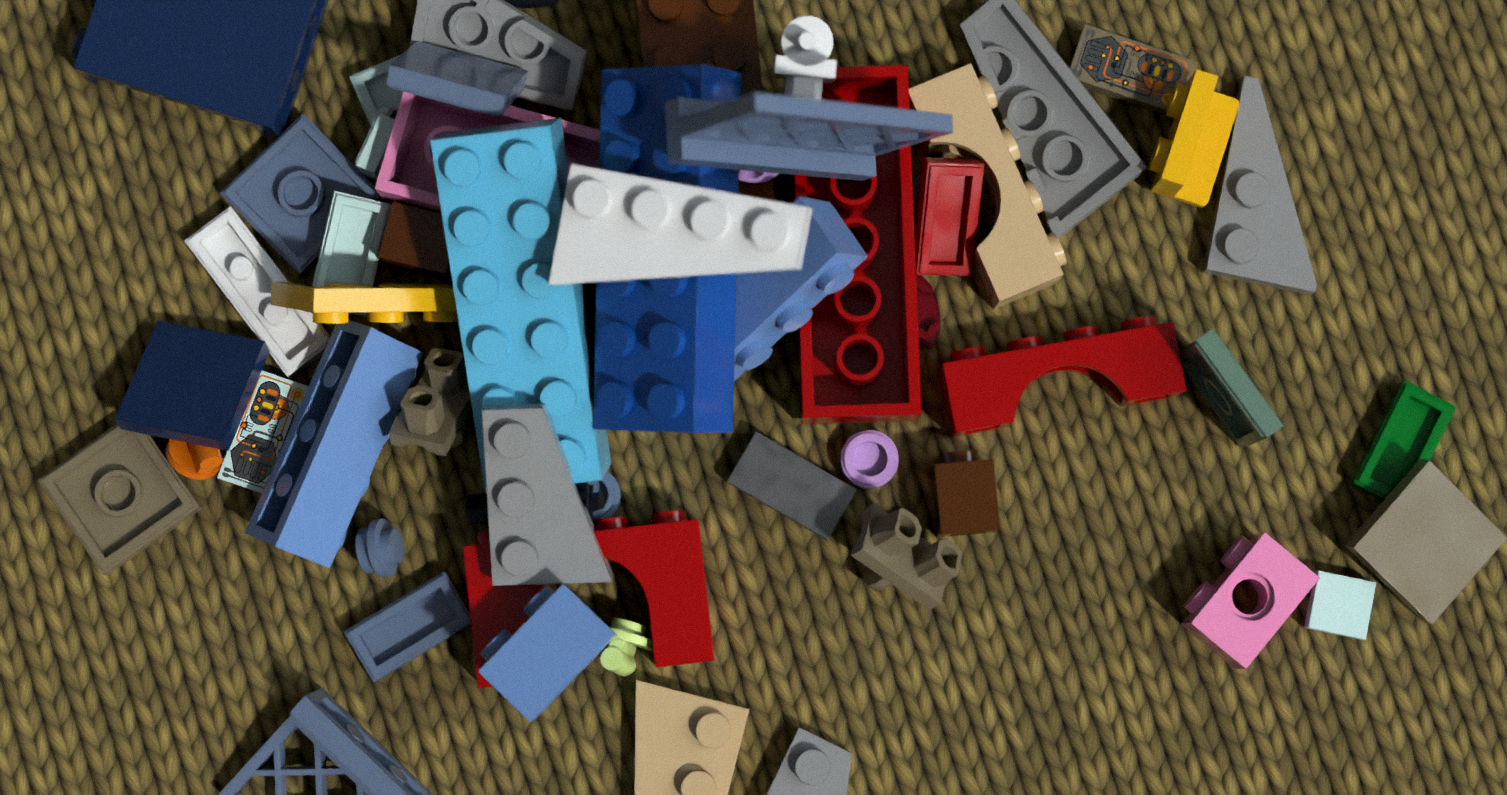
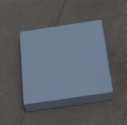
[386,41,528,117]
[220,114,383,277]

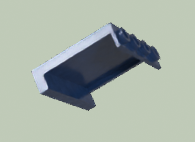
[72,0,329,138]

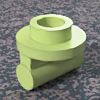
[600,617,653,677]

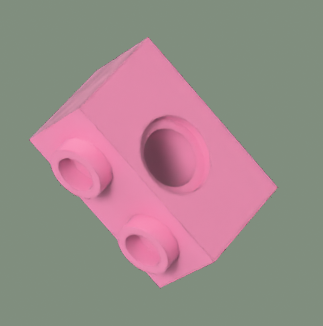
[1181,532,1320,669]

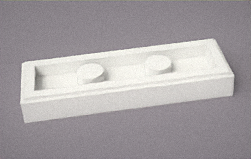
[184,206,330,379]

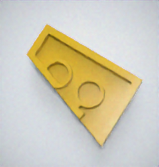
[271,282,458,324]

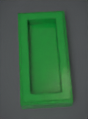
[1349,380,1456,501]

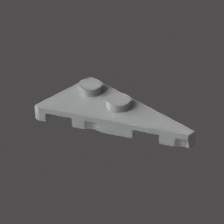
[1202,76,1317,295]

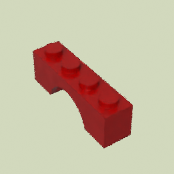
[938,315,1187,437]

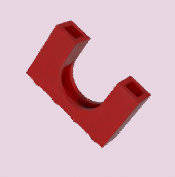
[463,510,715,688]

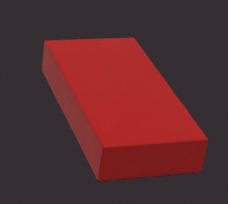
[915,157,984,276]

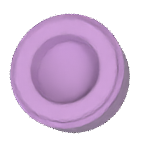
[840,430,899,489]

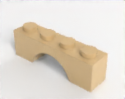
[909,63,1067,309]

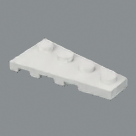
[548,164,813,286]

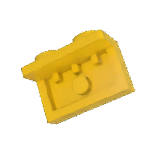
[1148,69,1239,208]

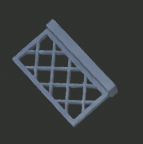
[665,92,953,181]
[218,688,433,795]

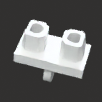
[774,16,837,100]

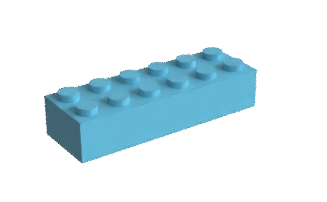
[430,118,611,493]

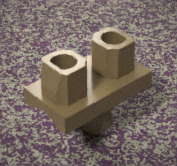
[389,348,472,456]
[851,503,962,610]

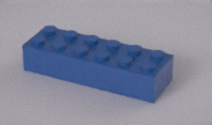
[593,64,741,433]

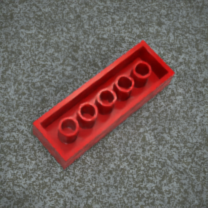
[793,65,922,425]

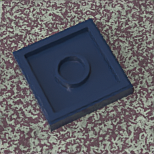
[115,321,270,451]

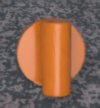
[165,439,224,480]

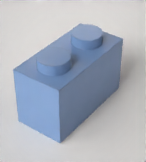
[478,584,617,722]

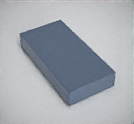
[344,571,471,682]

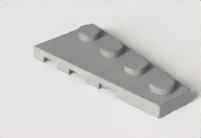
[960,0,1148,239]

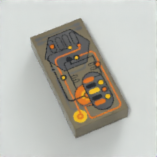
[1069,24,1193,115]

